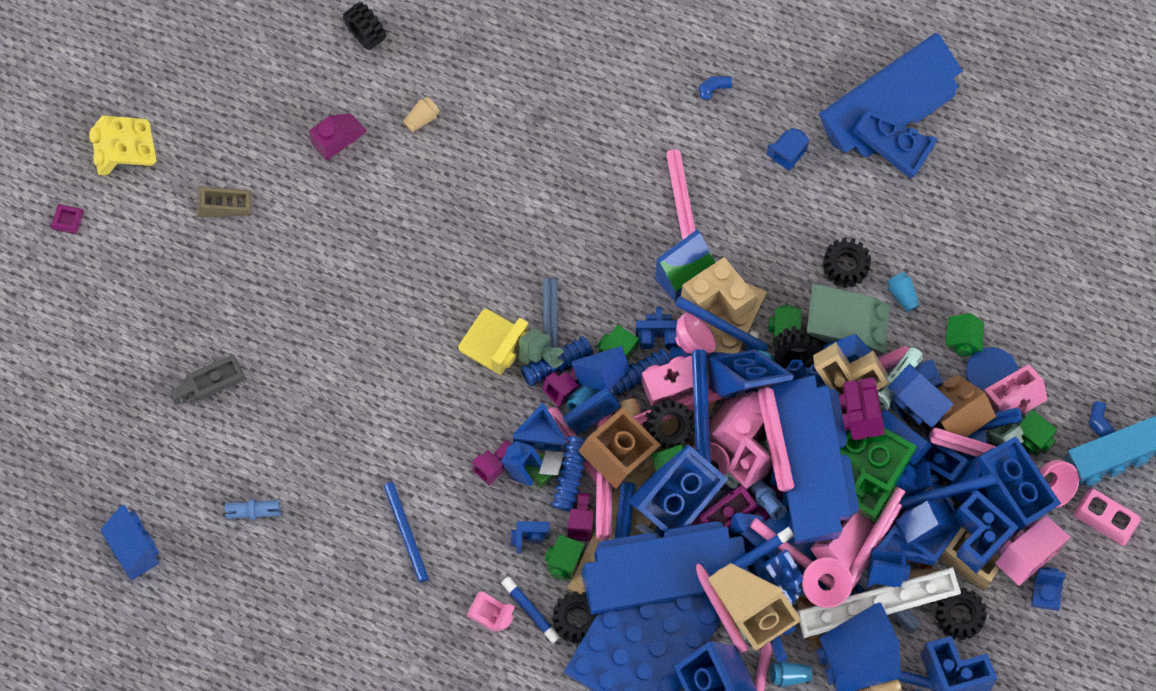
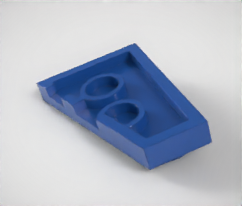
[852,110,938,179]

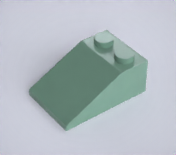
[807,284,890,356]

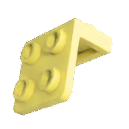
[89,115,156,175]
[458,309,529,376]

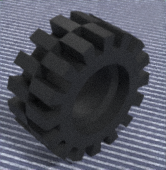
[343,2,387,50]
[823,238,871,288]
[774,326,822,369]
[643,400,695,449]
[935,588,987,640]
[553,591,598,644]

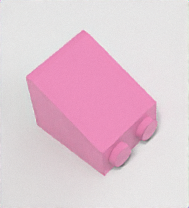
[709,391,766,463]

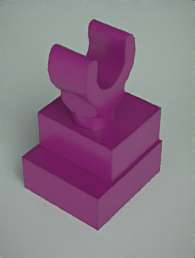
[542,367,579,408]
[472,440,512,486]
[567,493,594,542]

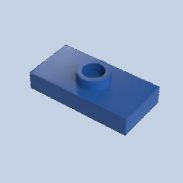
[562,387,621,435]

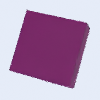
[51,204,84,235]

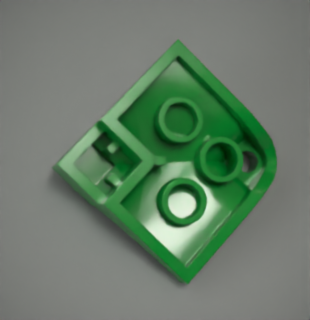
[840,428,917,523]

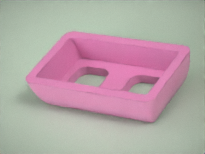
[1073,488,1141,546]

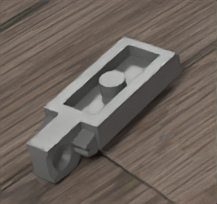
[171,355,246,405]

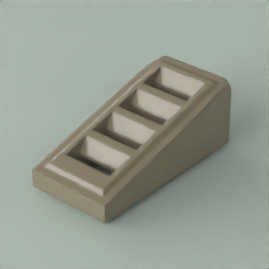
[197,186,251,217]

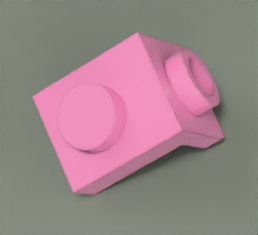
[467,591,515,632]

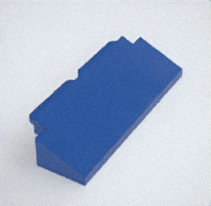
[818,33,963,157]
[769,375,859,544]
[581,521,748,614]

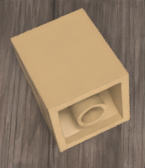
[708,563,802,651]

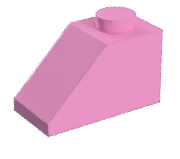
[728,436,773,489]

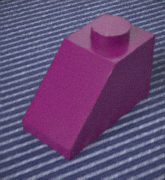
[309,113,367,161]

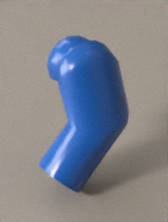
[698,76,732,99]
[1089,401,1115,437]

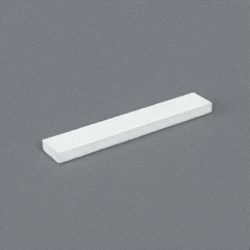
[796,567,961,638]

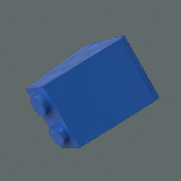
[816,602,901,691]
[674,641,757,691]

